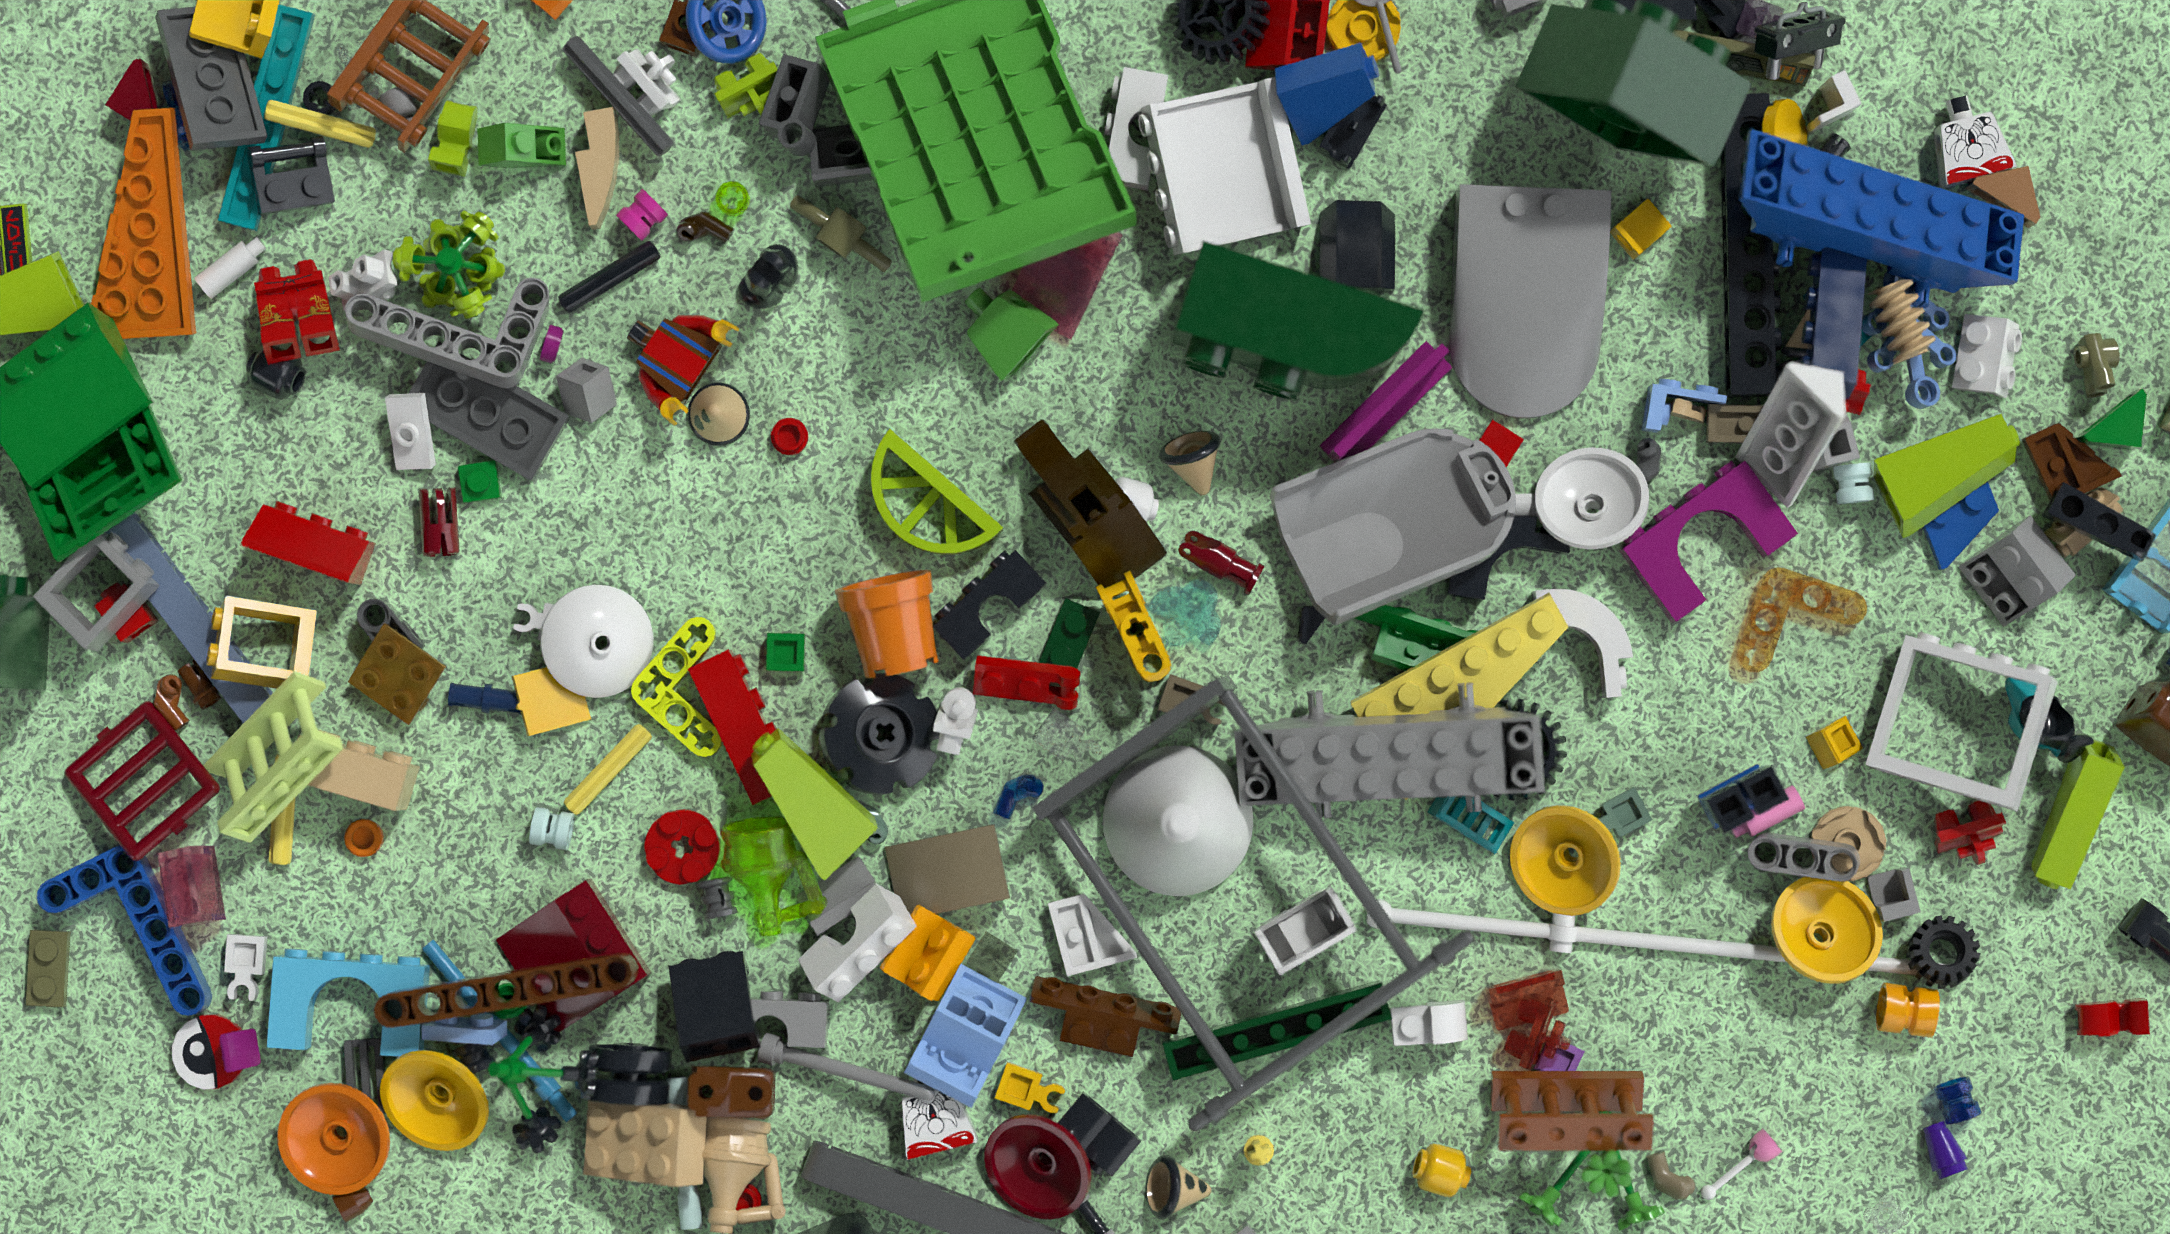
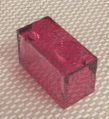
[157,846,226,928]

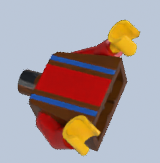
[627,315,739,426]

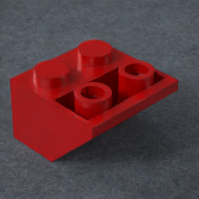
[1245,0,1330,71]

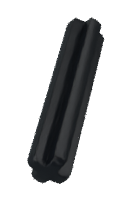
[558,241,661,313]

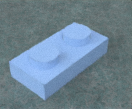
[421,1014,507,1045]

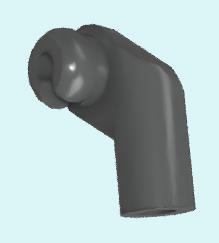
[1636,438,1662,482]

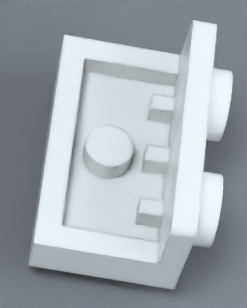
[1952,314,2022,398]

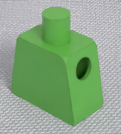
[964,287,1059,381]

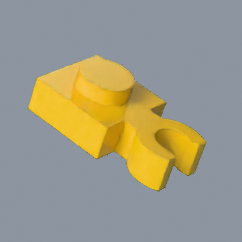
[995,1061,1065,1113]

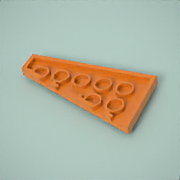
[91,108,197,339]

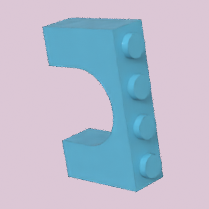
[267,948,430,1057]

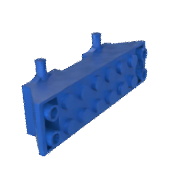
[1740,129,2024,308]

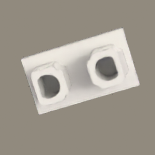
[613,49,681,117]
[329,249,397,311]
[933,687,978,755]

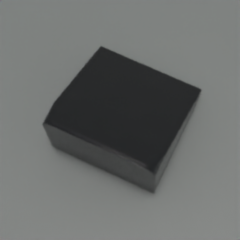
[1297,606,1325,645]

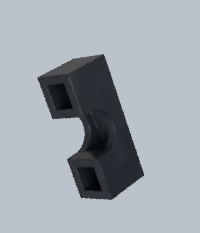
[933,550,1047,661]

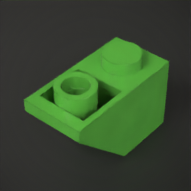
[477,122,566,168]

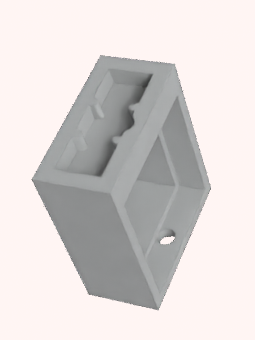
[33,532,160,651]

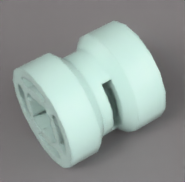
[1833,463,1875,504]
[529,807,574,851]

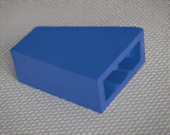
[1275,43,1379,146]

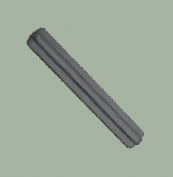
[563,36,674,157]

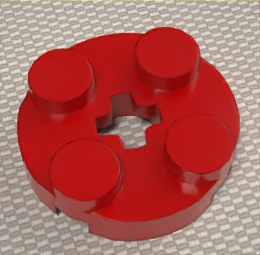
[644,809,721,885]

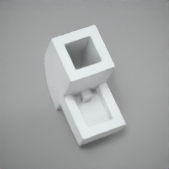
[1390,1000,1468,1046]

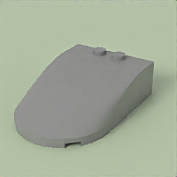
[1449,184,1612,419]

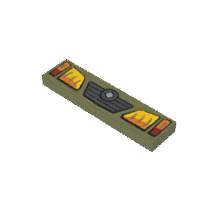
[1674,29,1815,86]

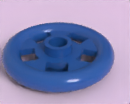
[686,0,767,64]

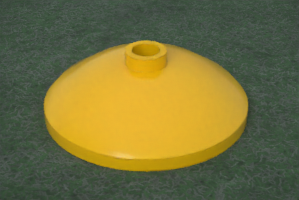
[1510,805,1621,916]
[1771,877,1883,984]
[380,1050,489,1151]

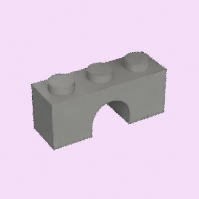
[751,991,829,1048]

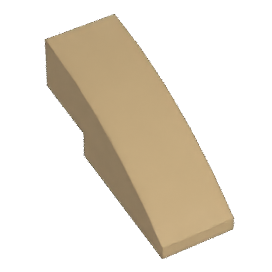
[575,107,619,230]

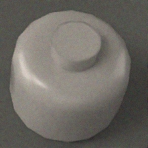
[380,87,421,121]

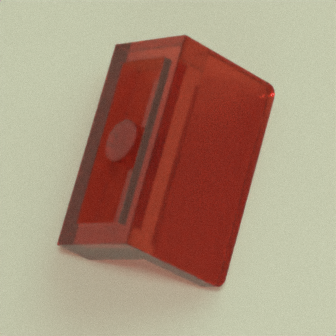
[1485,968,1569,1030]

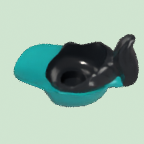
[2005,677,2094,763]

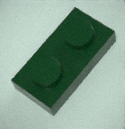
[1039,598,1100,668]

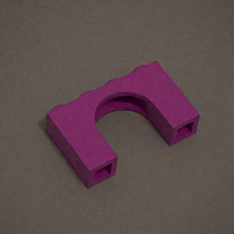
[1619,460,1798,623]

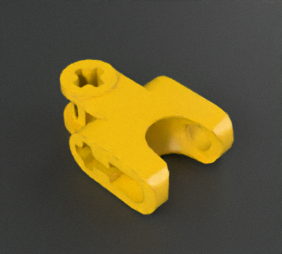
[1096,570,1171,682]

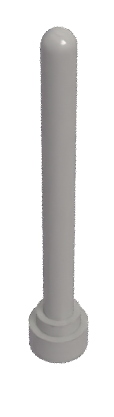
[758,1033,935,1101]

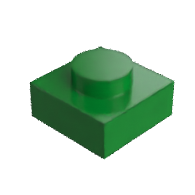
[458,460,502,504]
[766,633,806,672]

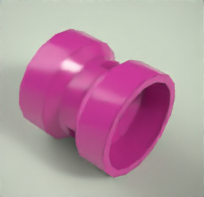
[616,189,668,241]

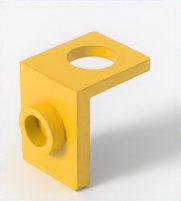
[1610,199,1672,260]

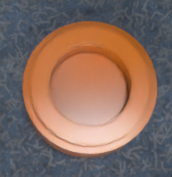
[344,819,384,857]

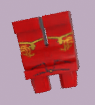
[254,259,340,364]

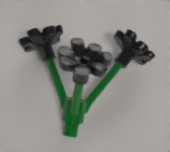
[488,1005,597,1153]

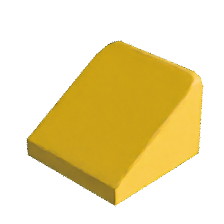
[1806,715,1863,769]

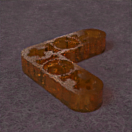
[1736,567,1867,673]

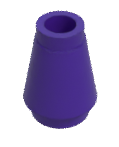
[1923,1121,1968,1180]

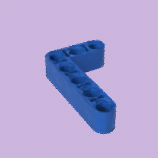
[37,846,212,1016]

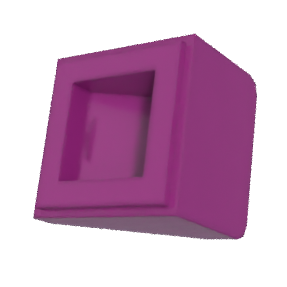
[219,1028,261,1072]

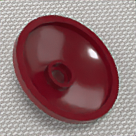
[984,1114,1091,1220]

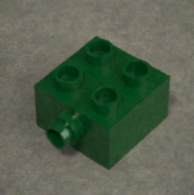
[1515,0,1751,167]

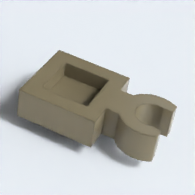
[1157,674,1225,725]

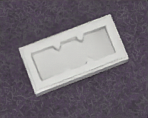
[385,393,436,470]

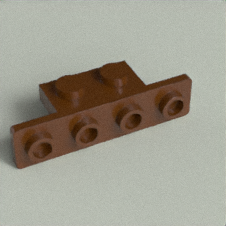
[1030,976,1181,1057]

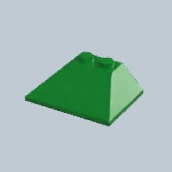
[19,405,183,562]

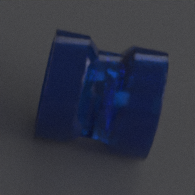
[1934,1076,1982,1125]

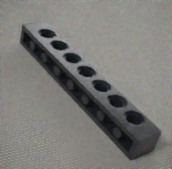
[1720,93,1782,397]

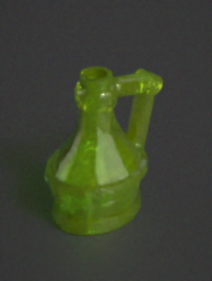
[720,816,828,937]

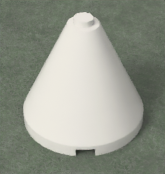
[1103,746,1253,896]

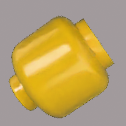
[1412,1143,1471,1197]

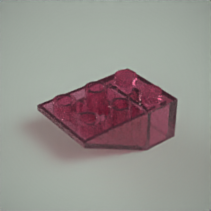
[1012,232,1123,340]

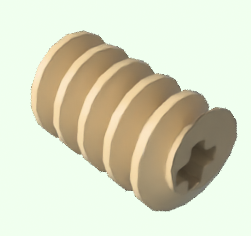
[1866,279,1936,365]

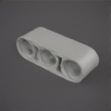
[1748,833,1860,881]

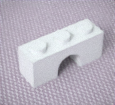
[1104,67,1168,190]
[798,883,917,1002]

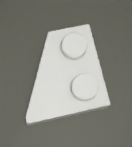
[1048,893,1137,976]

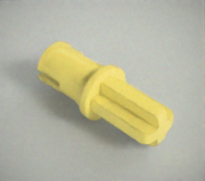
[1244,1135,1274,1166]

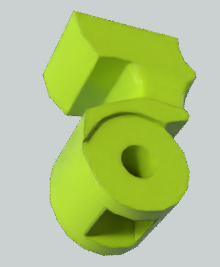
[428,100,478,177]

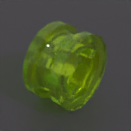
[715,181,750,216]

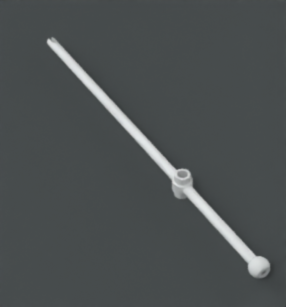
[1366,899,1951,975]

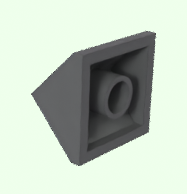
[810,124,874,188]

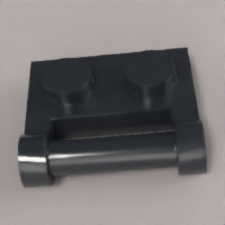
[247,136,335,215]

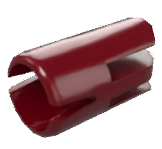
[418,487,460,557]

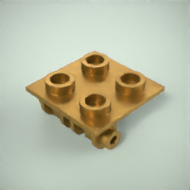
[348,623,446,725]

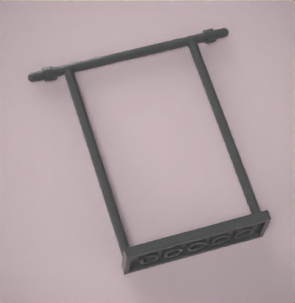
[1032,676,1474,1131]

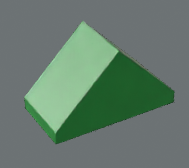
[2076,389,2147,450]

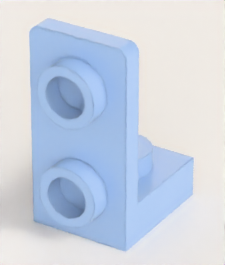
[1641,379,1727,433]

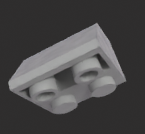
[1958,515,2076,627]

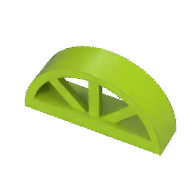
[871,429,1004,555]

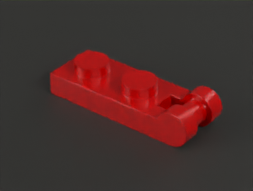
[973,655,1081,710]

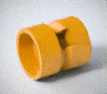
[1876,982,1940,1038]

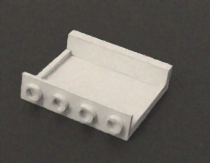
[1138,77,1311,256]

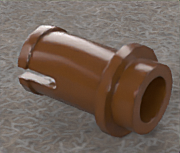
[178,660,221,710]

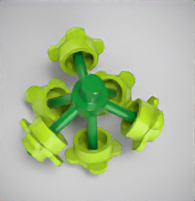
[392,210,505,319]

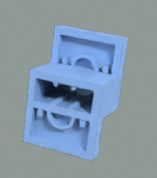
[904,964,1027,1108]

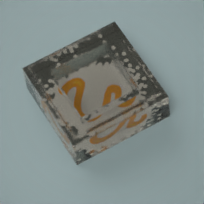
[966,931,1018,983]

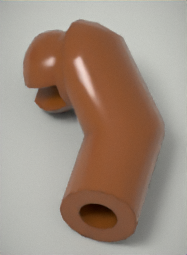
[154,674,190,732]

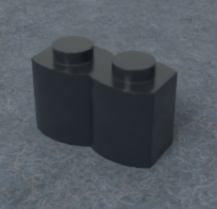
[1057,1091,1141,1177]

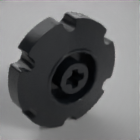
[820,673,940,795]

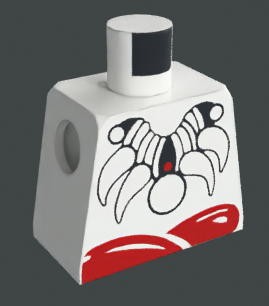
[1934,96,2017,189]
[902,1078,978,1160]

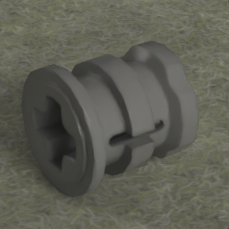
[696,876,738,920]

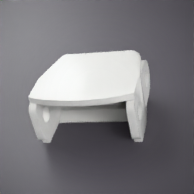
[1254,886,1357,975]

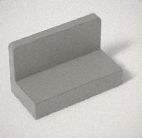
[797,857,876,936]

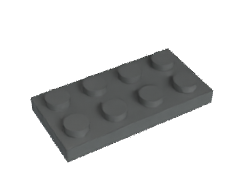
[155,7,267,151]
[408,341,570,481]

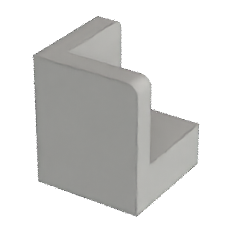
[556,358,617,423]
[1867,867,1921,922]

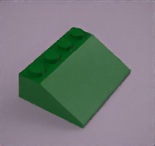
[0,302,153,489]

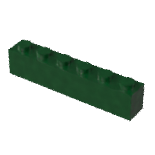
[1162,980,1392,1081]

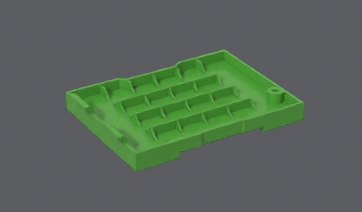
[815,0,1136,303]

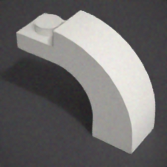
[1532,589,1633,698]

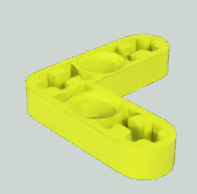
[631,617,722,757]

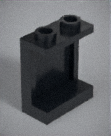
[669,951,761,1063]

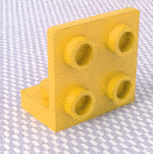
[189,0,280,58]

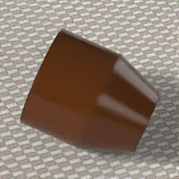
[332,1186,373,1223]

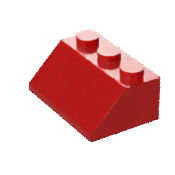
[240,501,376,585]

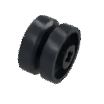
[589,1042,672,1106]

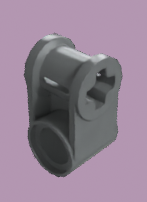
[357,598,425,649]

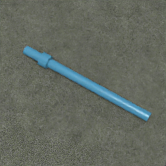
[422,940,578,1123]

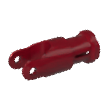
[1178,530,1265,595]

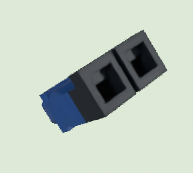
[1696,764,1789,834]

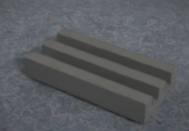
[344,1037,386,1114]

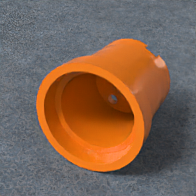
[835,570,939,678]

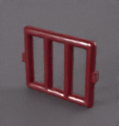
[64,701,220,861]

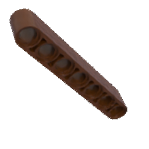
[374,952,638,1028]

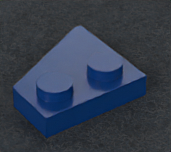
[1923,481,1999,570]

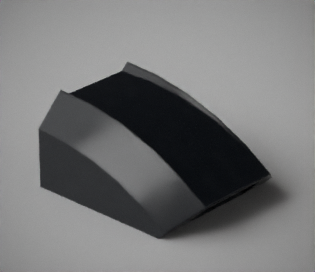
[1318,200,1395,293]

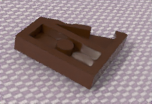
[2021,423,2122,500]

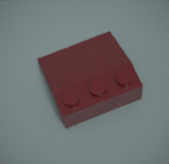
[496,878,652,1032]

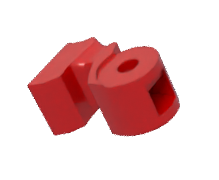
[2075,998,2150,1037]

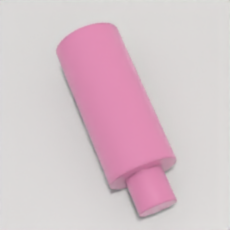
[1731,785,1805,838]

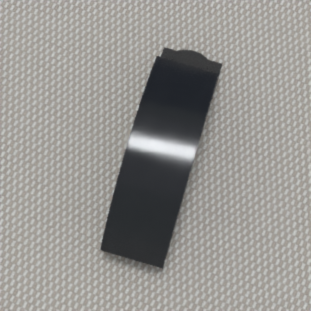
[1444,516,1571,601]

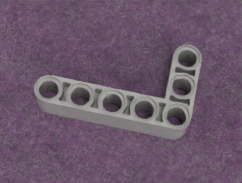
[345,277,550,388]

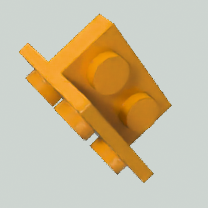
[880,905,975,1001]

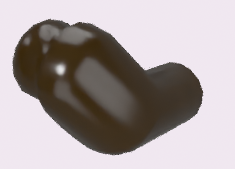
[676,212,735,244]

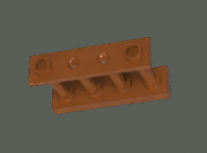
[327,0,491,153]
[1490,1071,1654,1151]

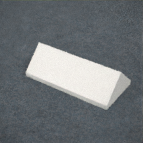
[1735,363,1845,508]

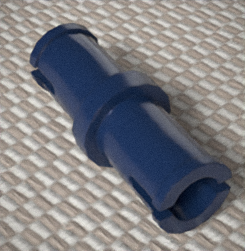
[448,682,522,715]

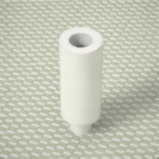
[194,237,266,299]

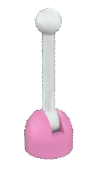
[1701,1128,1782,1200]

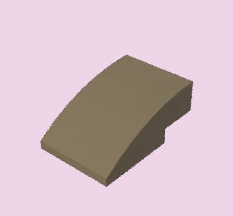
[885,824,1010,915]

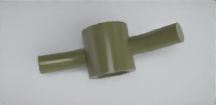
[790,195,892,272]

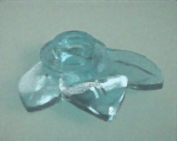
[1148,580,1221,647]

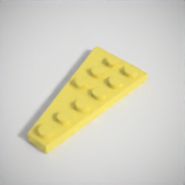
[1351,592,1569,800]

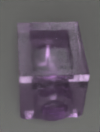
[1736,0,1784,40]

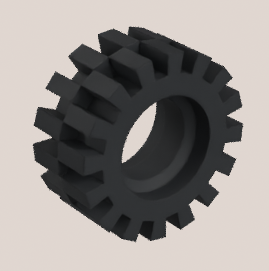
[1906,915,1980,989]

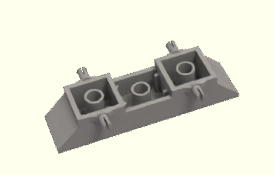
[1234,682,1545,819]

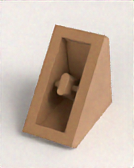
[1966,166,2040,228]

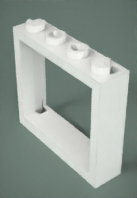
[1865,632,2058,812]

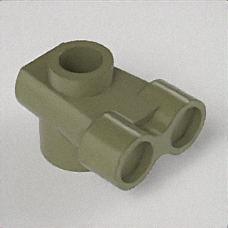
[2074,333,2120,398]

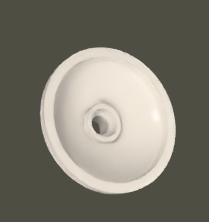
[1535,447,1649,549]
[540,585,653,698]

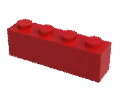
[688,649,777,805]

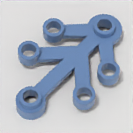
[1861,272,1956,409]

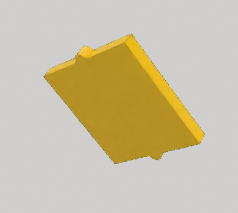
[512,667,591,736]

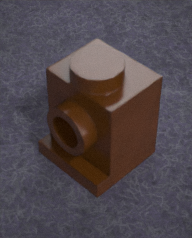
[659,0,709,58]

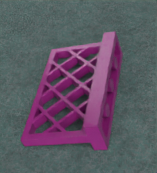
[1319,341,1452,463]

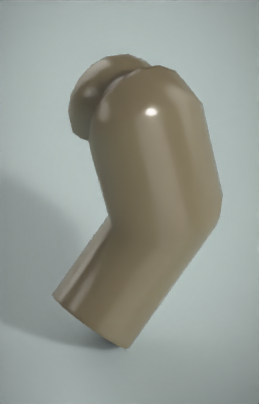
[1646,1151,1695,1200]

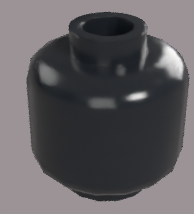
[246,346,306,400]

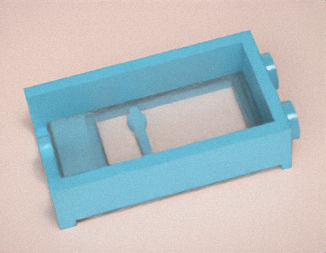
[2102,498,2170,634]

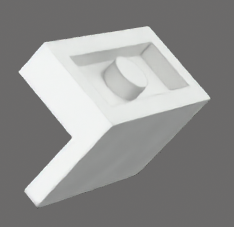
[1806,70,1862,134]

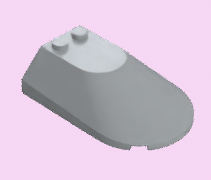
[1270,428,1516,626]

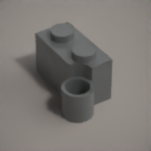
[759,54,830,156]

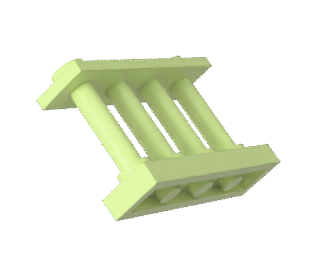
[204,671,343,843]

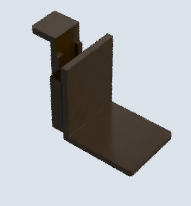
[1014,419,1167,589]

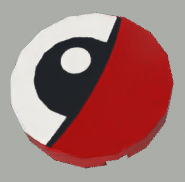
[172,1014,243,1090]

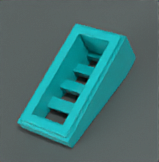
[1427,796,1515,854]

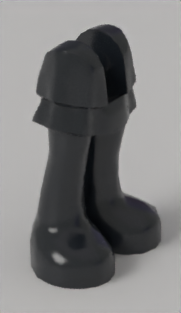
[738,244,798,309]

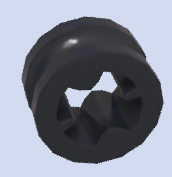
[303,81,336,115]

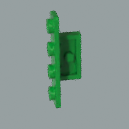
[1354,604,1478,671]

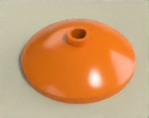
[277,1083,390,1195]

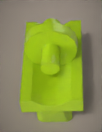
[714,53,778,118]

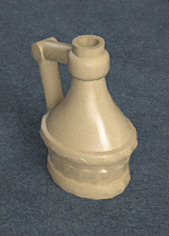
[702,1117,786,1234]

